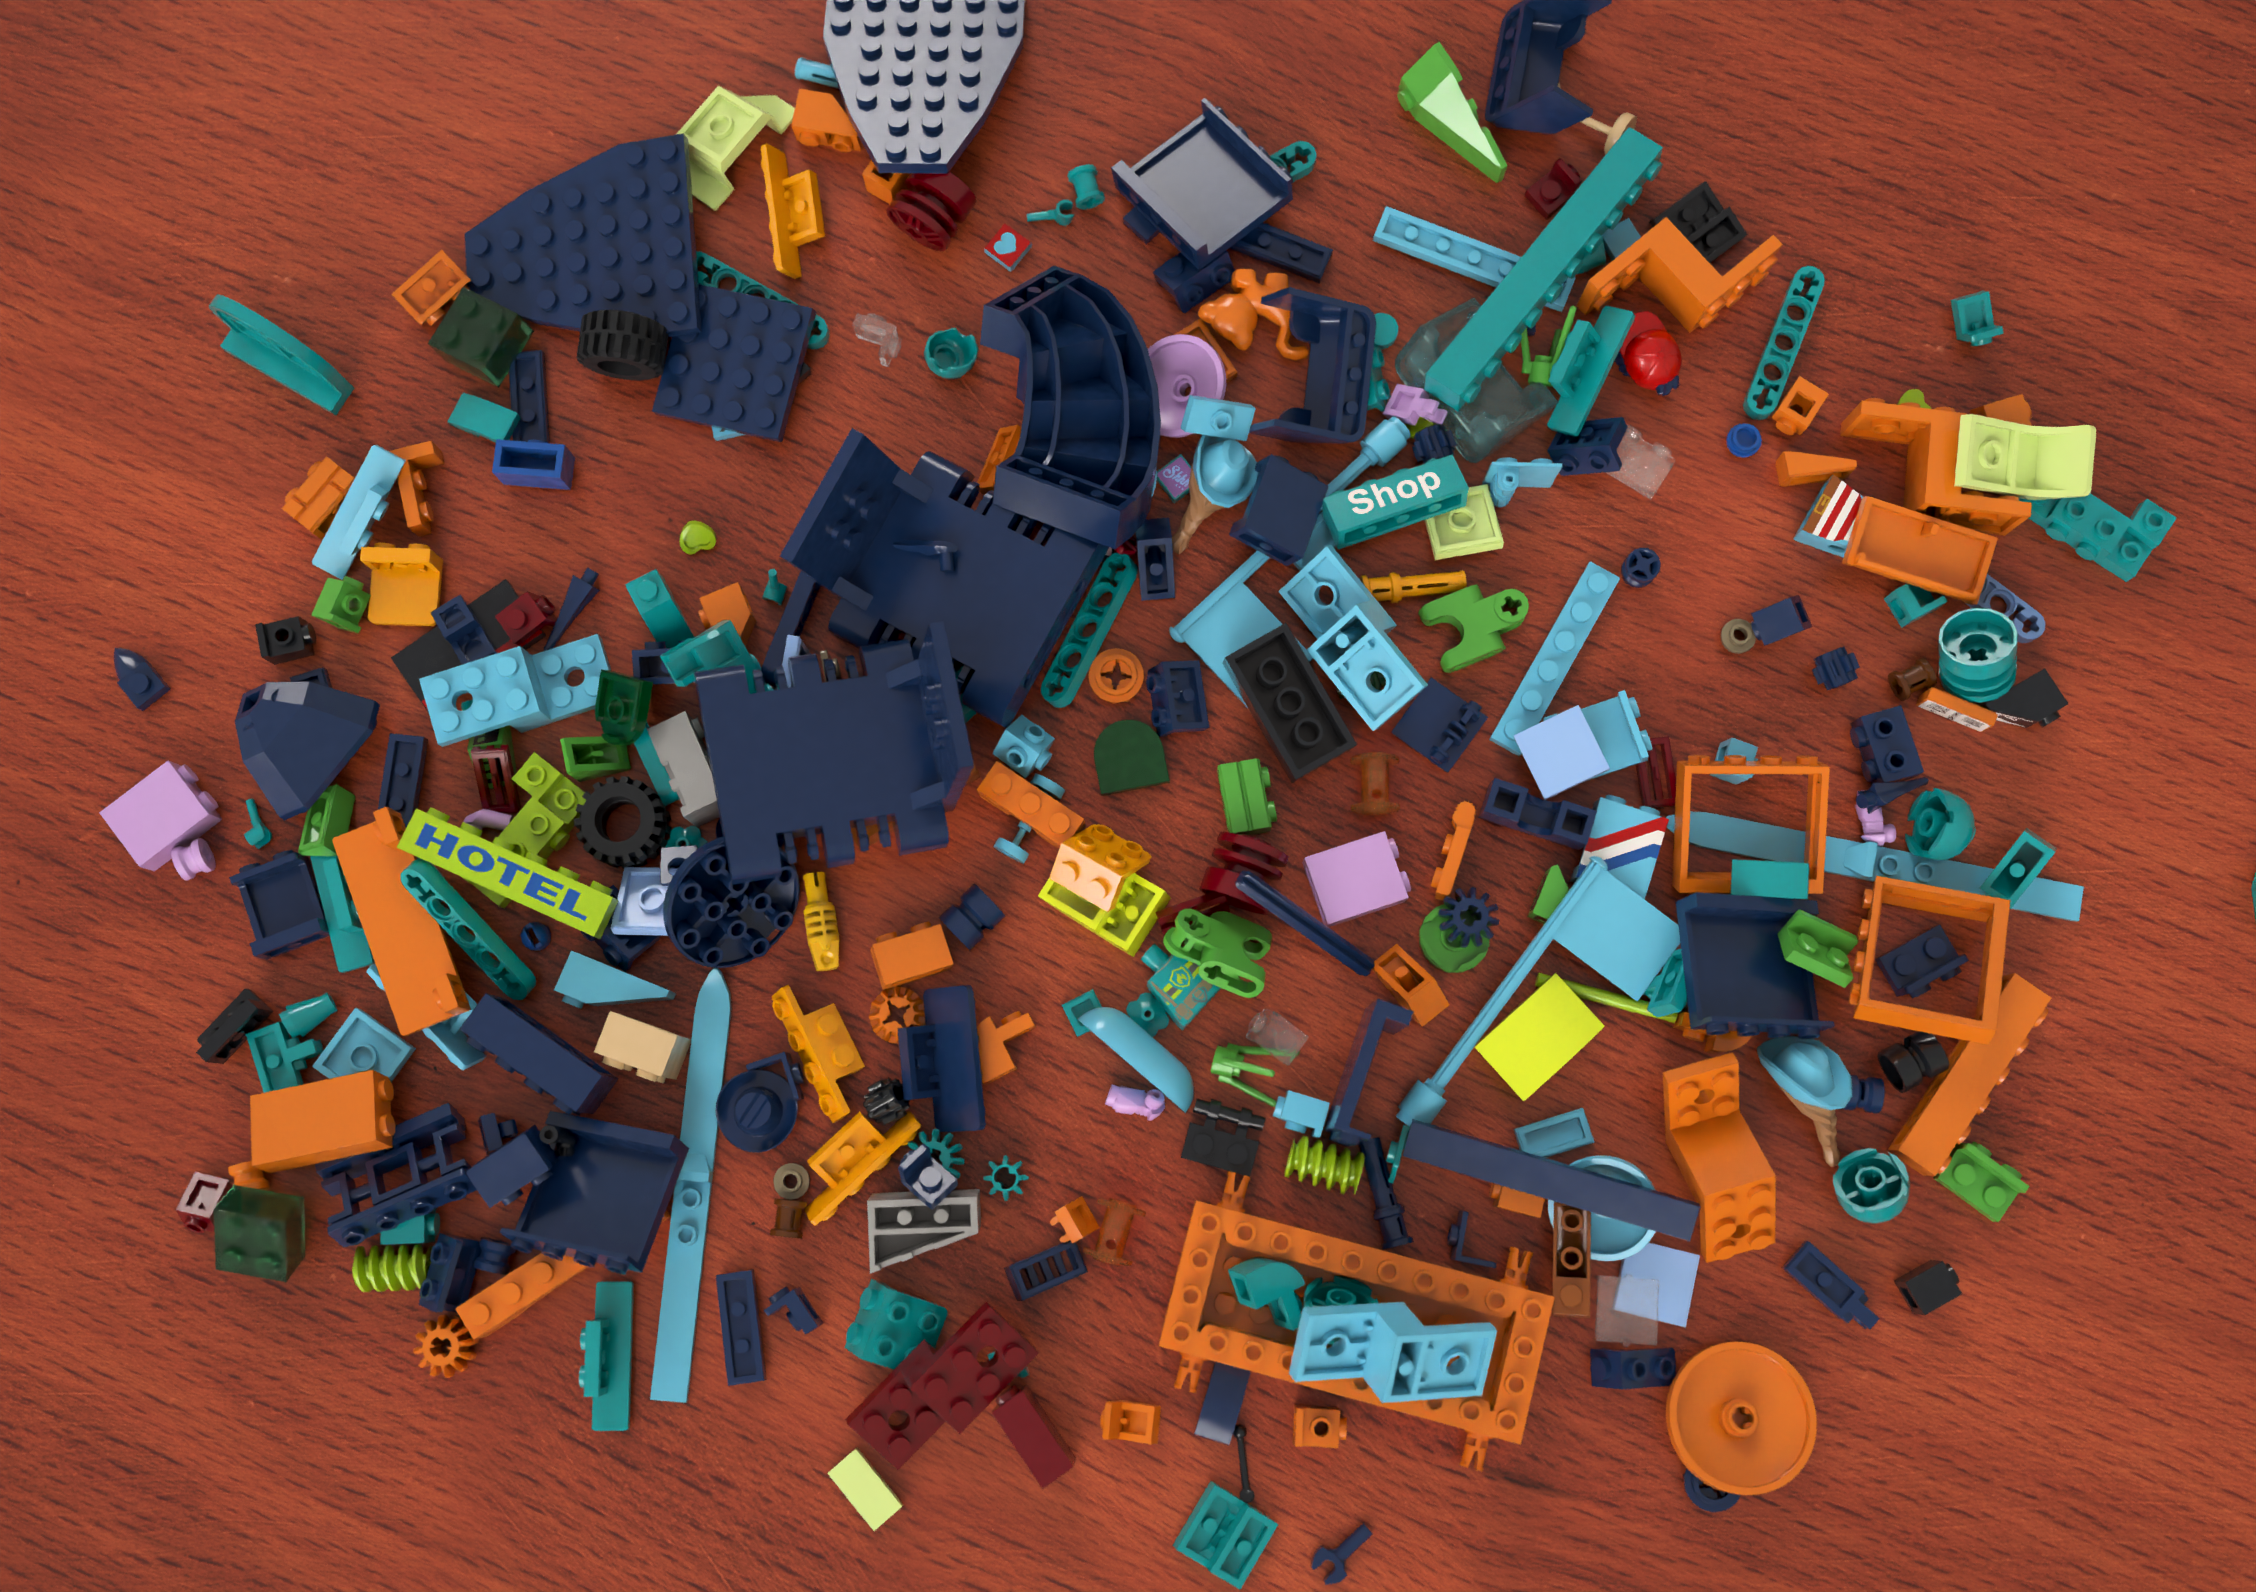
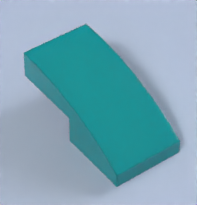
[447,393,521,443]
[1731,859,1810,900]

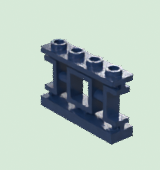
[315,1102,477,1247]

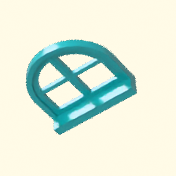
[208,294,354,416]

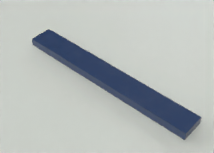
[1403,1119,1700,1241]

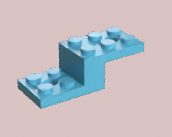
[1278,545,1428,731]
[419,634,611,747]
[1289,1302,1497,1403]

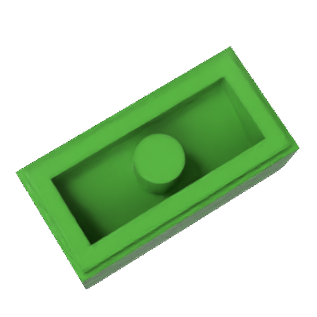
[298,784,355,856]

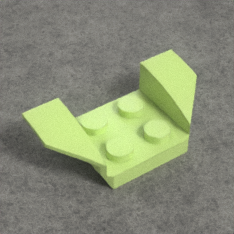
[676,86,795,211]

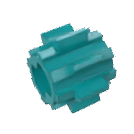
[983,1155,1029,1201]

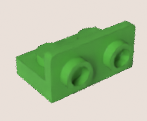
[1777,910,1858,988]
[1933,1142,2029,1222]

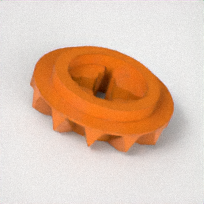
[1088,648,1144,704]
[869,986,925,1044]

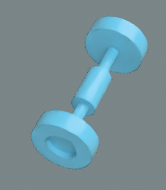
[994,773,1065,864]

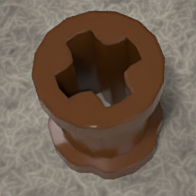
[1888,658,1937,701]
[770,1198,807,1238]

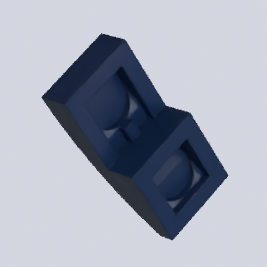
[430,595,498,665]
[1194,1362,1251,1446]

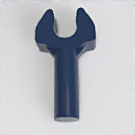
[1311,1523,1373,1585]

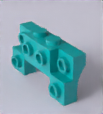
[2019,493,2177,582]
[660,620,774,694]

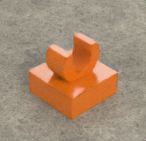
[1050,1196,1100,1244]

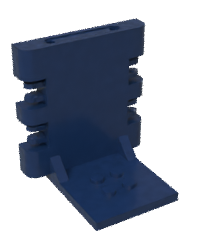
[780,428,1109,728]
[694,621,974,885]

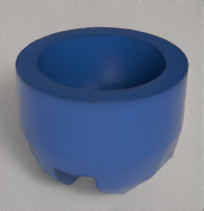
[520,922,551,951]

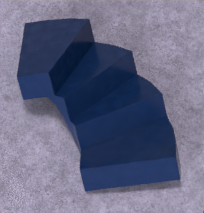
[980,266,1161,549]

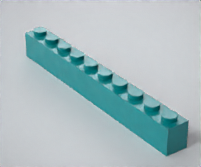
[1424,127,1663,412]

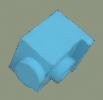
[1273,1090,1330,1138]

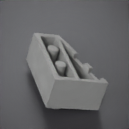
[647,711,720,828]
[867,1189,981,1274]

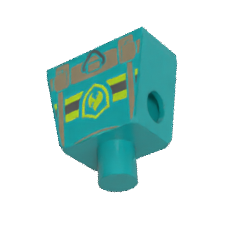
[1141,944,1221,1031]

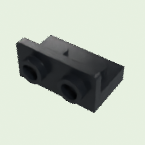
[196,989,274,1064]

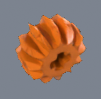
[413,1314,479,1378]

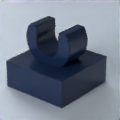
[478,1113,518,1155]

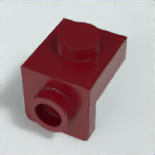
[495,591,557,645]

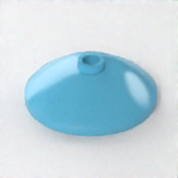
[1548,1155,1656,1261]

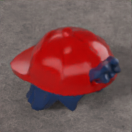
[1614,311,1682,396]

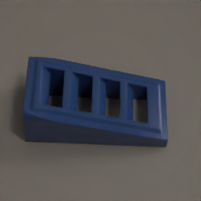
[1004,1240,1088,1301]

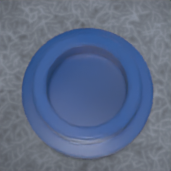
[1726,423,1762,458]

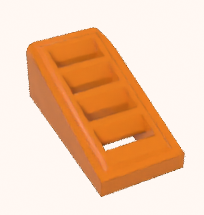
[1776,451,1857,487]

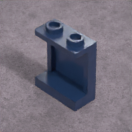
[1229,454,1329,566]
[229,850,330,960]

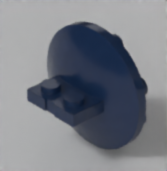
[663,837,800,968]

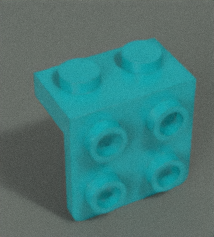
[844,1279,947,1369]

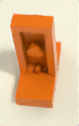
[364,440,445,537]

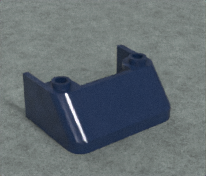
[1485,0,1612,134]
[1249,287,1376,444]

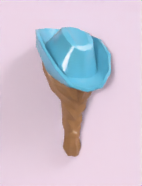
[1172,435,1259,554]
[1757,1036,1852,1167]

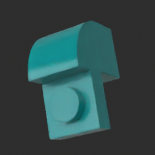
[1228,1257,1305,1331]

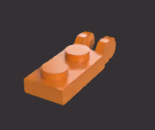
[1431,801,1476,901]

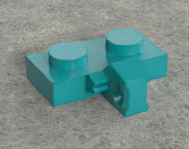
[1643,948,1687,1018]
[246,1022,324,1093]

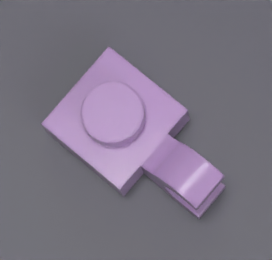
[1382,384,1448,425]

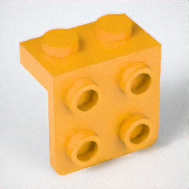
[360,543,443,626]
[1049,824,1151,912]

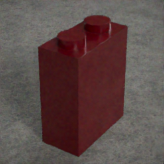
[992,1384,1076,1489]

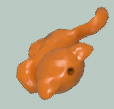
[1198,269,1309,360]

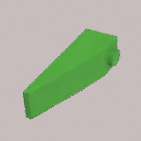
[1397,42,1507,183]

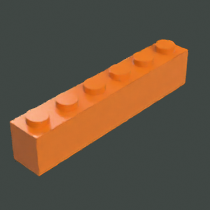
[1887,973,2051,1176]

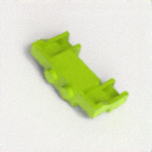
[462,752,586,909]

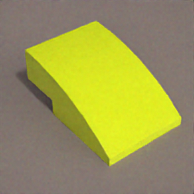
[1038,873,1171,957]
[1475,973,1605,1101]

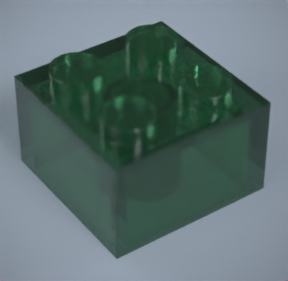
[428,287,534,388]
[214,1185,305,1282]

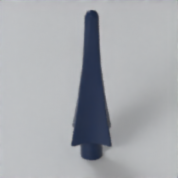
[544,567,600,651]
[1856,777,1929,814]

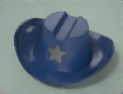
[715,1070,798,1153]

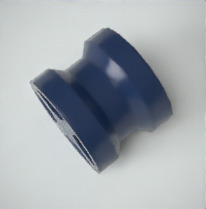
[1621,548,1661,588]
[473,1237,516,1275]

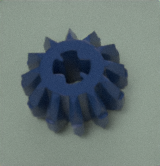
[1438,887,1499,948]

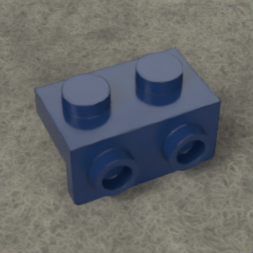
[1153,251,1235,313]
[418,1233,481,1313]

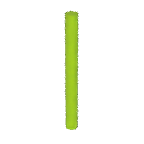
[1535,973,1678,1023]

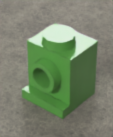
[312,576,371,634]

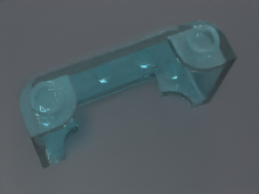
[1395,298,1558,463]

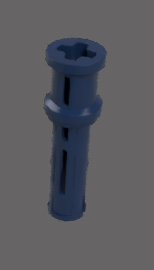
[1358,1137,1414,1250]

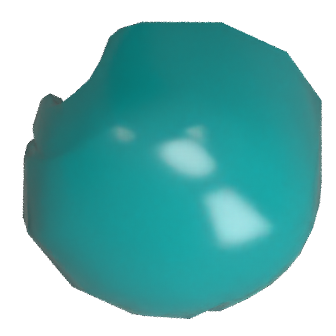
[923,327,979,379]

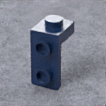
[1590,1348,1676,1389]

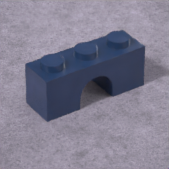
[1478,778,1597,850]

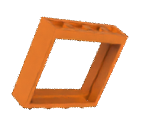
[1672,755,1830,894]
[1849,876,2010,1045]

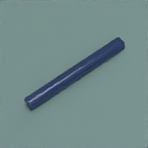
[1235,871,1375,976]

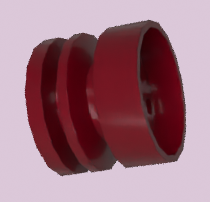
[886,171,976,251]
[1199,832,1289,915]

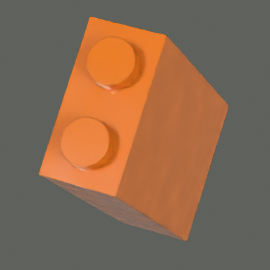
[250,1070,396,1173]

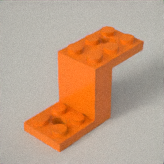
[1577,217,1783,333]
[1840,398,2032,536]
[1662,1052,1776,1263]

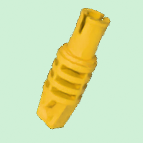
[803,872,840,971]

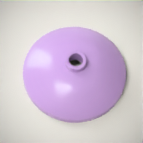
[1148,334,1226,438]

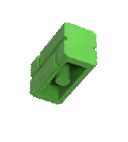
[1217,758,1277,835]

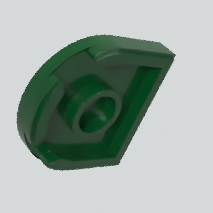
[595,669,653,746]
[1094,720,1170,796]

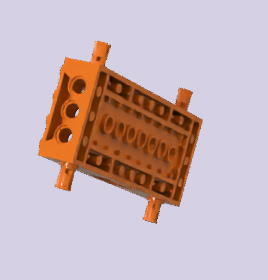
[1159,1171,1555,1472]

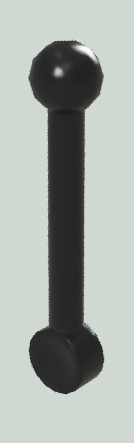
[1233,1424,1254,1503]

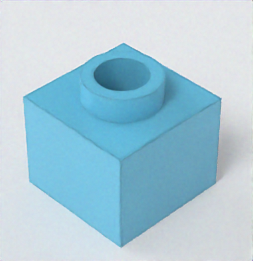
[1710,738,1758,785]

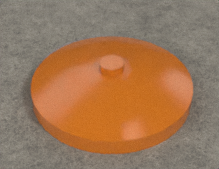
[1666,1342,1817,1495]

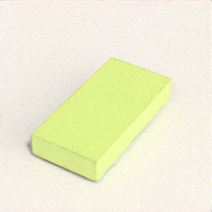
[828,1447,903,1531]

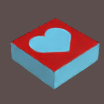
[984,223,1032,272]

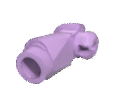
[1854,790,1896,846]
[1105,1084,1165,1121]

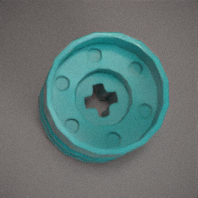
[1938,608,2018,703]

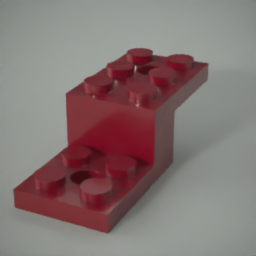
[845,1301,1039,1470]

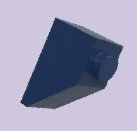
[1136,517,1175,601]

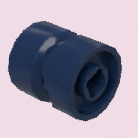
[939,883,1006,950]

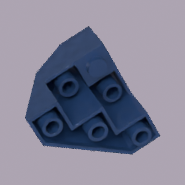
[235,681,380,820]

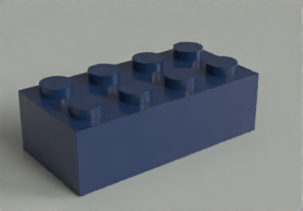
[460,993,619,1116]

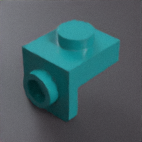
[1951,291,2004,346]

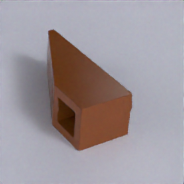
[1552,1202,1591,1318]

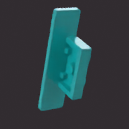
[1547,306,1635,437]
[310,856,375,973]
[579,1281,634,1431]

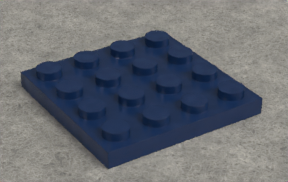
[652,284,817,443]

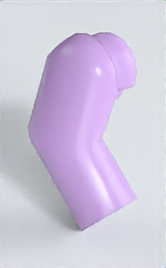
[463,809,513,837]

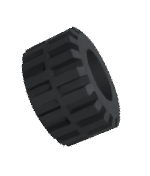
[576,310,668,380]
[574,776,671,868]

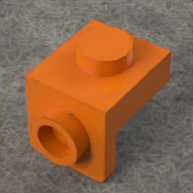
[1100,1400,1161,1444]

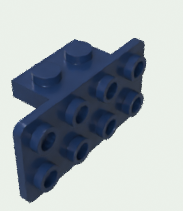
[898,985,986,1132]

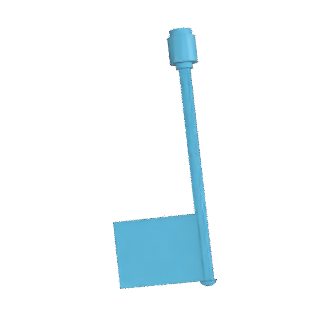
[1169,416,1411,708]
[1396,856,1680,1126]

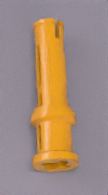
[1359,570,1467,603]

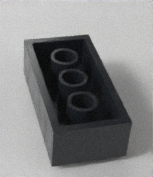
[1222,623,1357,783]

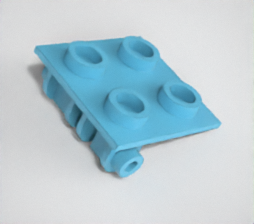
[1482,457,1562,507]

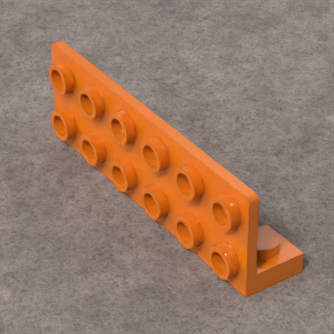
[332,806,471,1036]

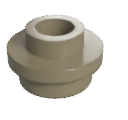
[1720,619,1756,654]
[773,1163,810,1199]

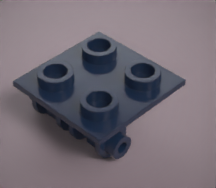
[1391,677,1488,773]

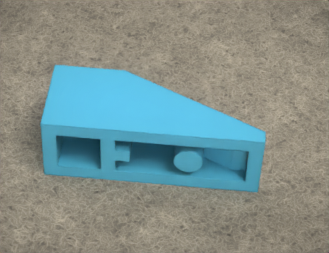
[554,951,676,1009]

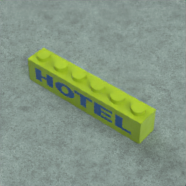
[397,807,619,939]

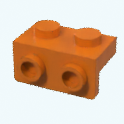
[391,249,471,326]

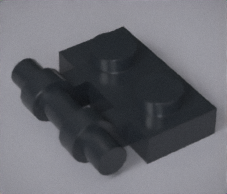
[1180,1098,1266,1177]

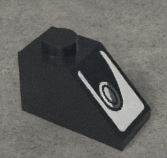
[1981,668,2069,728]

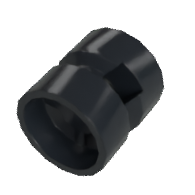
[1877,1031,1949,1093]

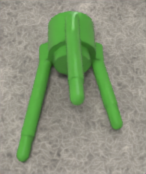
[1521,306,1577,387]
[1210,1043,1300,1107]

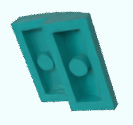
[1173,1481,1278,1589]

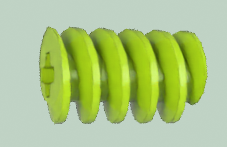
[1284,1135,1365,1195]
[352,1244,433,1292]

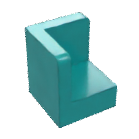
[1884,584,1948,628]

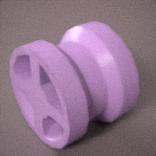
[171,838,216,880]

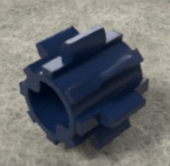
[1412,424,1457,464]
[1812,646,1860,690]

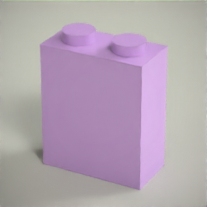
[99,760,222,871]
[1302,831,1411,927]

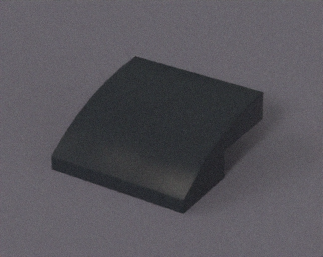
[1649,181,1748,263]

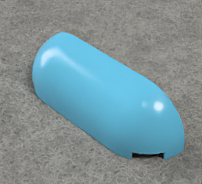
[1077,1007,1194,1113]

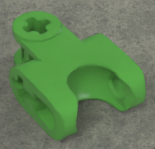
[1418,585,1529,673]
[1163,909,1272,998]

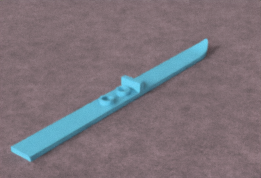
[1665,811,2084,922]
[650,968,732,1403]

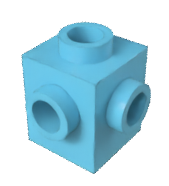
[992,715,1055,778]

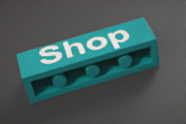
[1323,454,1469,550]

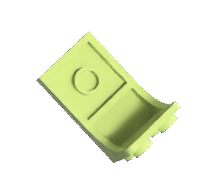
[1954,414,2096,500]

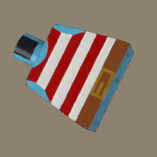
[1793,475,1863,557]

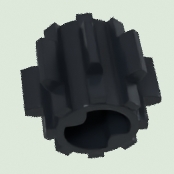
[863,1077,911,1125]

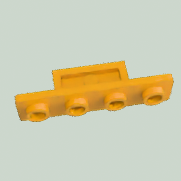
[761,144,825,279]
[772,985,865,1123]
[804,1111,921,1226]

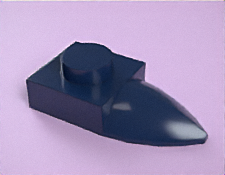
[114,648,170,711]

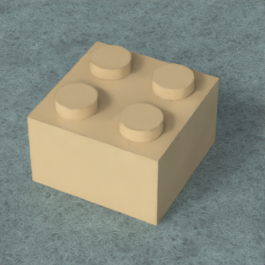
[594,1011,691,1084]

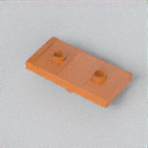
[1842,496,1998,605]

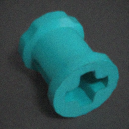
[1067,164,1105,210]

